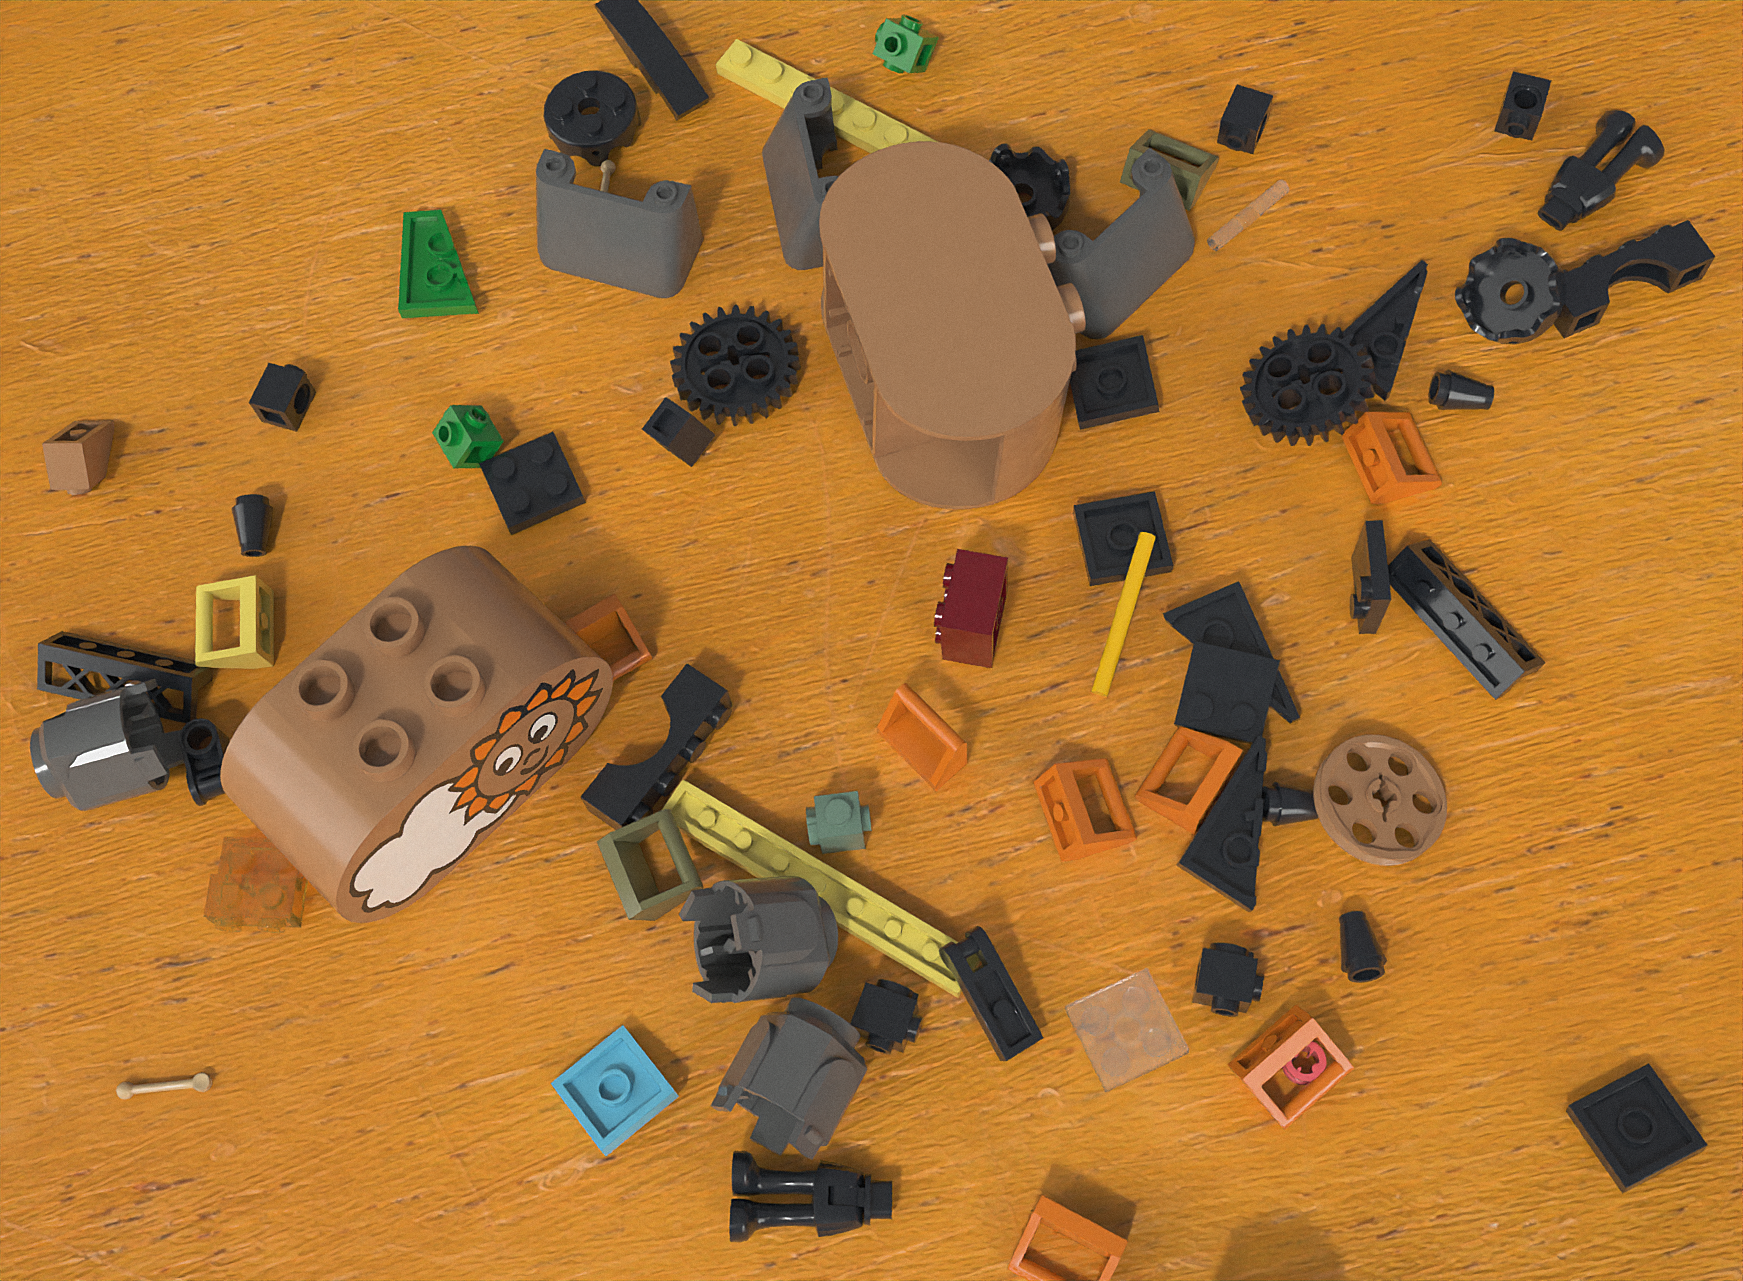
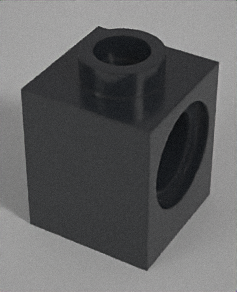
[1494,71,1552,141]
[1217,84,1273,154]
[249,363,316,432]
[642,397,715,467]

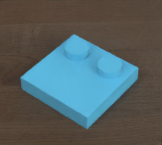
[551,1025,679,1156]

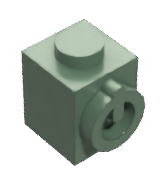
[806,791,872,854]

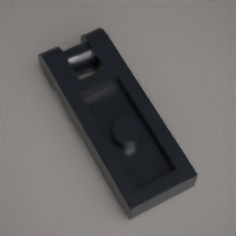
[939,926,1043,1061]

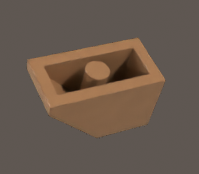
[42,420,115,495]

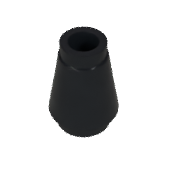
[1428,370,1494,410]
[231,494,273,557]
[1262,782,1318,826]
[1339,911,1387,983]

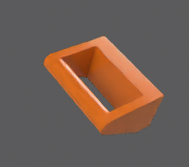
[1341,412,1442,504]
[564,593,653,682]
[877,683,967,791]
[1134,726,1243,835]
[1033,758,1137,862]
[1227,1004,1355,1130]
[1007,1195,1128,1281]

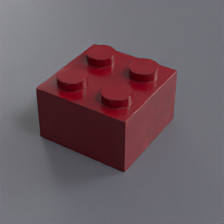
[934,549,1008,668]

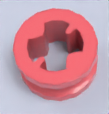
[1282,1041,1326,1085]

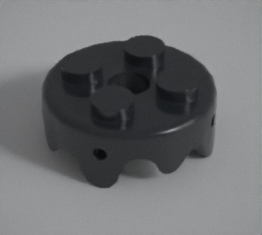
[543,70,641,166]
[989,143,1070,231]
[1455,238,1567,345]

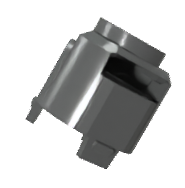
[30,679,185,811]
[679,876,838,1003]
[711,997,867,1160]

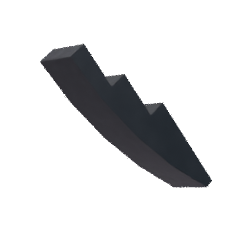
[595,0,709,120]

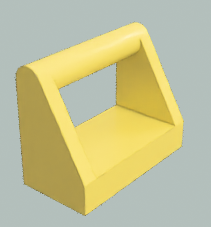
[195,575,274,669]

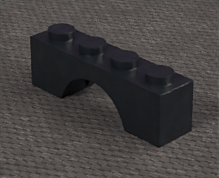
[1554,220,1715,339]
[581,664,732,830]

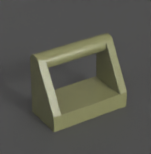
[1120,129,1219,211]
[597,809,704,921]

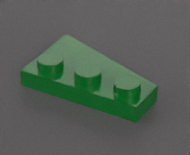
[398,210,479,318]

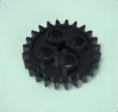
[670,305,801,426]
[1240,324,1377,446]

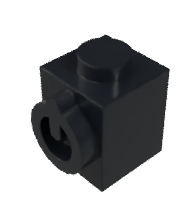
[1192,943,1264,1017]
[850,979,924,1055]

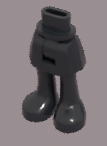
[1538,110,1665,231]
[729,1151,892,1242]

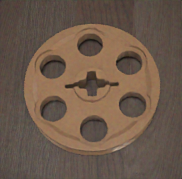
[1313,735,1447,866]

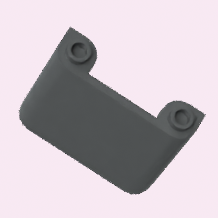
[762,77,839,270]
[1047,148,1195,340]
[536,149,703,298]

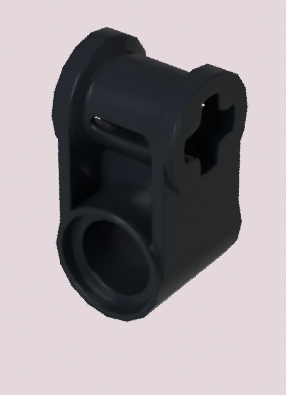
[179,718,230,806]

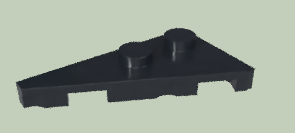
[1342,260,1428,401]
[1163,581,1300,724]
[1176,735,1267,912]

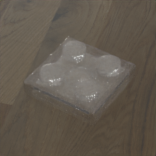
[1065,968,1190,1092]

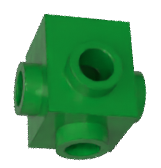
[872,14,939,74]
[432,405,504,469]

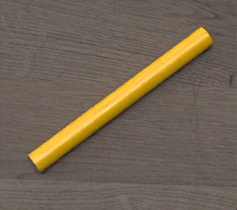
[1091,532,1156,697]

